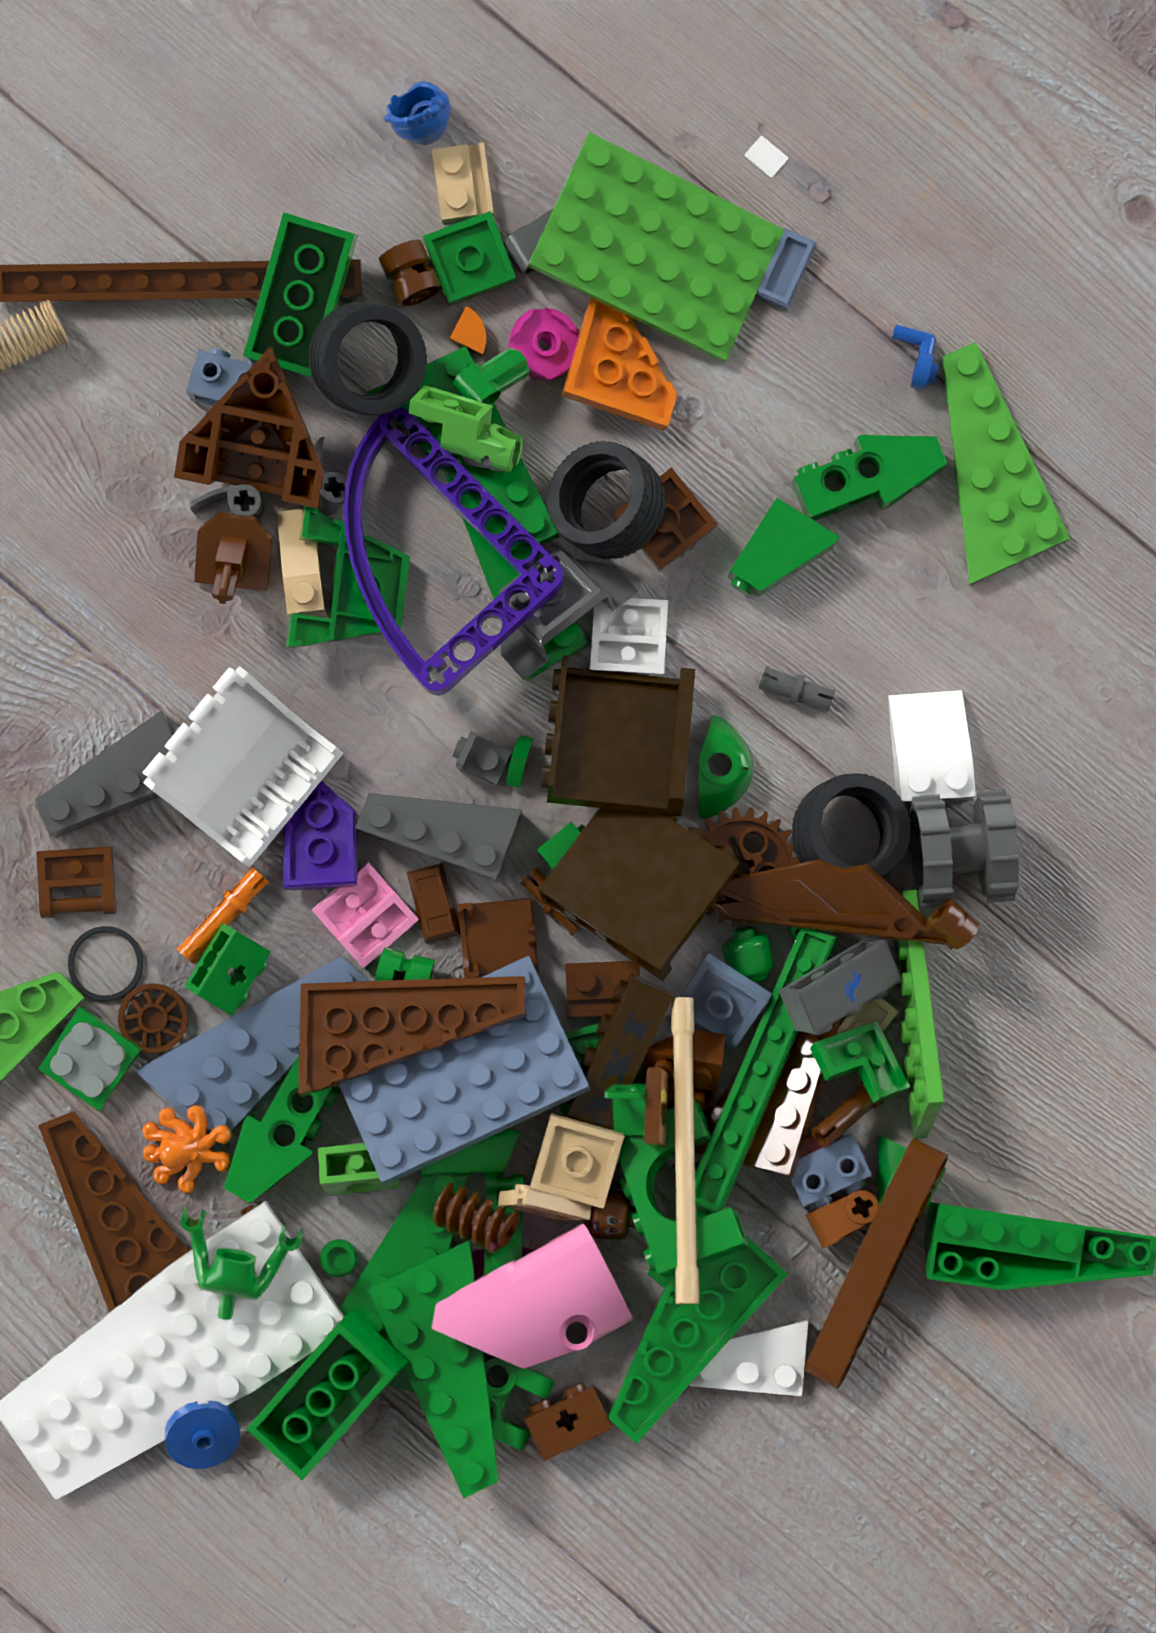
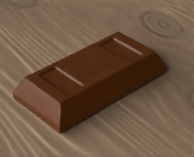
[406,863,460,944]

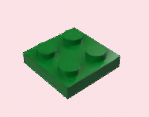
[423,211,517,307]

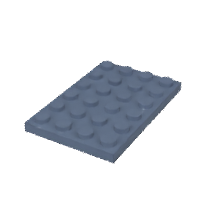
[339,956,591,1186]

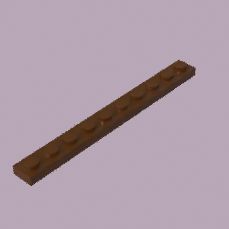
[0,259,362,302]

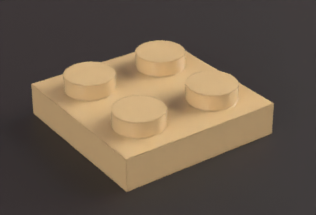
[530,1113,624,1208]

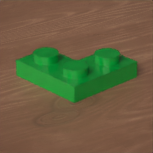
[810,1021,910,1104]

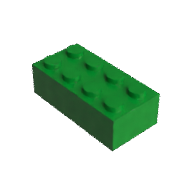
[243,212,358,377]
[246,1310,408,1480]

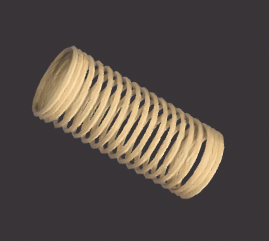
[0,300,68,371]

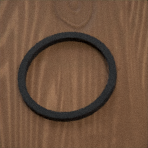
[68,926,143,1001]

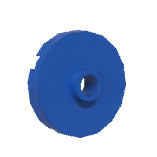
[164,1400,241,1469]

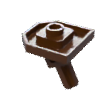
[194,512,273,604]

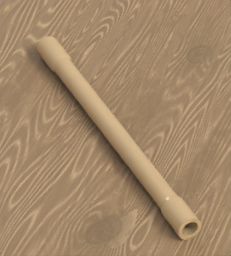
[671,997,699,1304]

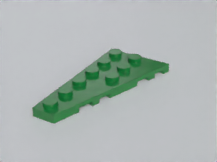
[310,1173,467,1392]
[608,1207,788,1444]
[368,1240,499,1499]

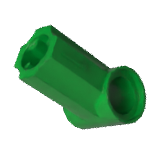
[453,347,530,405]

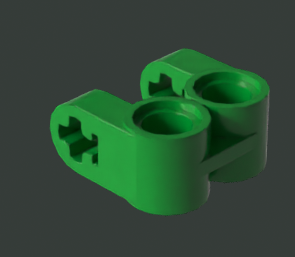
[485,1356,555,1450]

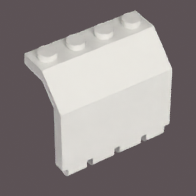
[142,666,343,868]

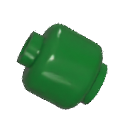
[722,927,774,983]

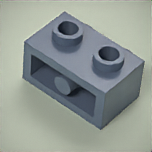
[186,348,257,406]
[788,1134,872,1210]

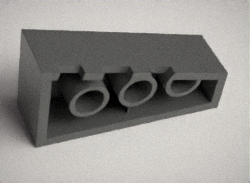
[36,710,174,838]
[356,793,522,882]

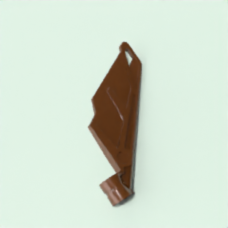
[712,859,980,950]

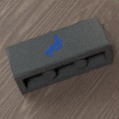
[778,938,902,1035]

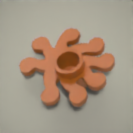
[142,1105,232,1194]

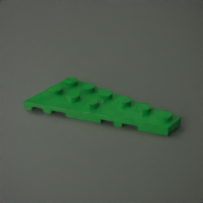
[367,346,560,553]

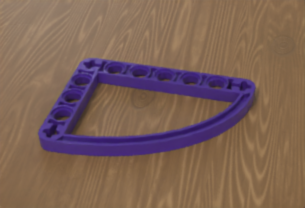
[344,407,564,696]

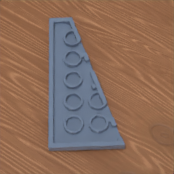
[135,956,369,1147]

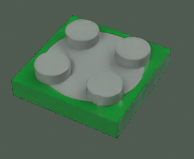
[38,1007,142,1111]

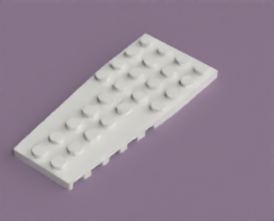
[0,1201,344,1499]

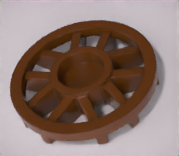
[118,983,188,1053]

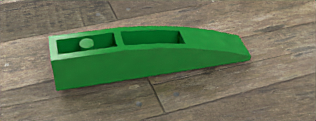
[924,1202,1156,1290]

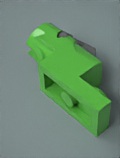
[409,385,523,472]

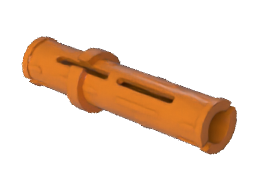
[176,866,270,964]

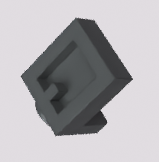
[452,731,512,786]

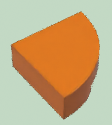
[450,306,487,357]

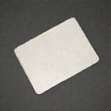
[745,136,788,178]

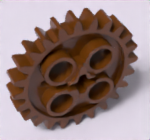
[698,807,801,928]

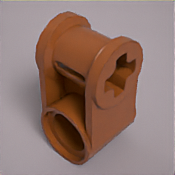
[805,1188,879,1248]

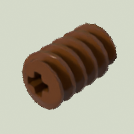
[433,1182,520,1253]

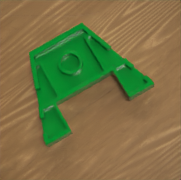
[286,506,410,649]

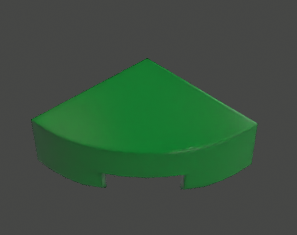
[506,735,533,788]

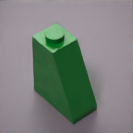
[728,498,839,597]

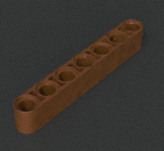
[804,1138,949,1389]

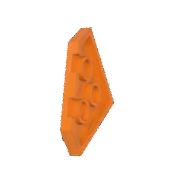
[561,297,677,431]

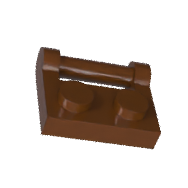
[36,846,117,919]

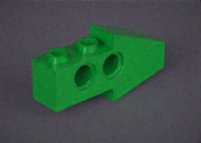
[792,435,947,521]
[223,1056,341,1203]

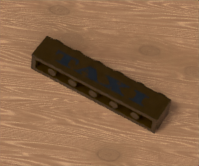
[532,973,673,1169]

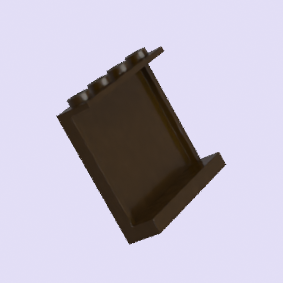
[541,655,696,817]
[538,808,742,981]

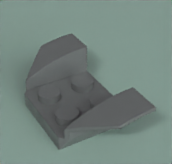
[500,546,638,681]

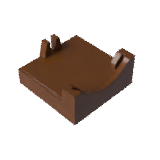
[613,467,717,572]
[457,898,539,978]

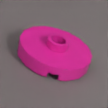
[508,308,579,381]

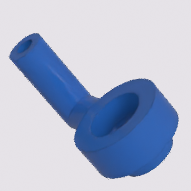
[892,325,939,391]

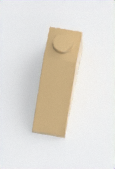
[277,509,327,618]

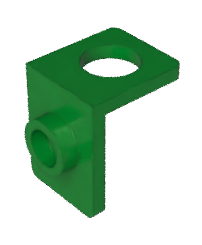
[604,1084,646,1136]

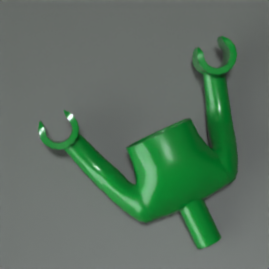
[180,1206,303,1320]

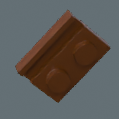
[565,961,640,1018]

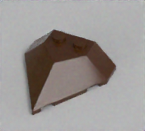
[174,346,325,508]

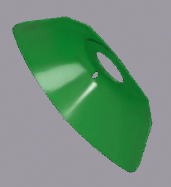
[698,715,754,819]

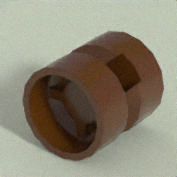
[378,239,442,308]

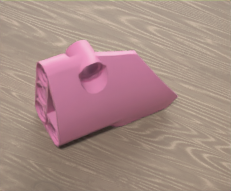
[432,1224,633,1369]

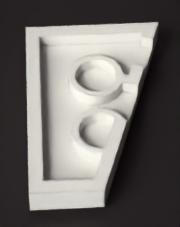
[689,1320,808,1396]

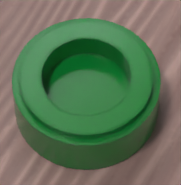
[320,1239,358,1277]

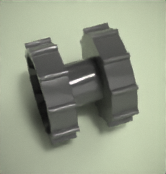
[909,789,1019,908]

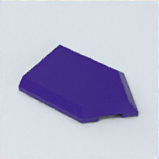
[283,780,357,891]

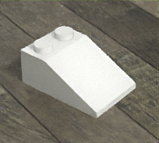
[888,690,976,805]

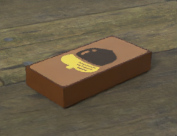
[644,1067,669,1148]

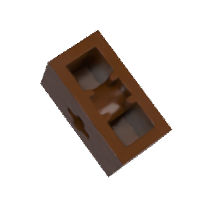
[525,1382,613,1461]

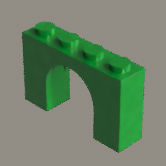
[613,1100,750,1278]

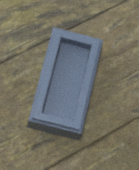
[755,228,817,310]

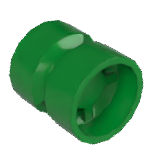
[375,947,435,981]

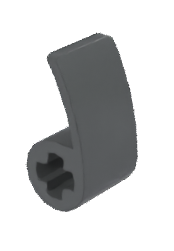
[314,437,347,515]
[190,484,264,520]

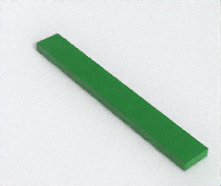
[695,928,838,1213]

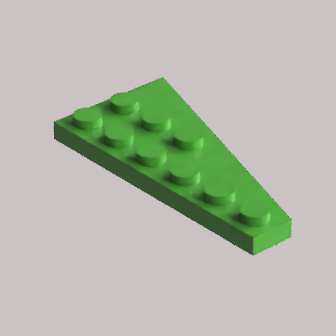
[941,342,1070,586]
[896,890,944,1139]

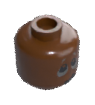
[583,1190,637,1240]

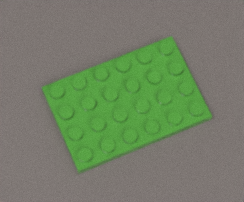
[527,132,784,362]

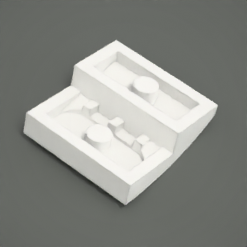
[590,598,668,674]

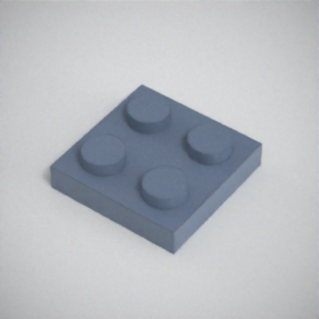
[670,953,772,1052]

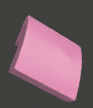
[311,861,419,968]

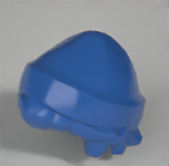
[384,81,451,145]

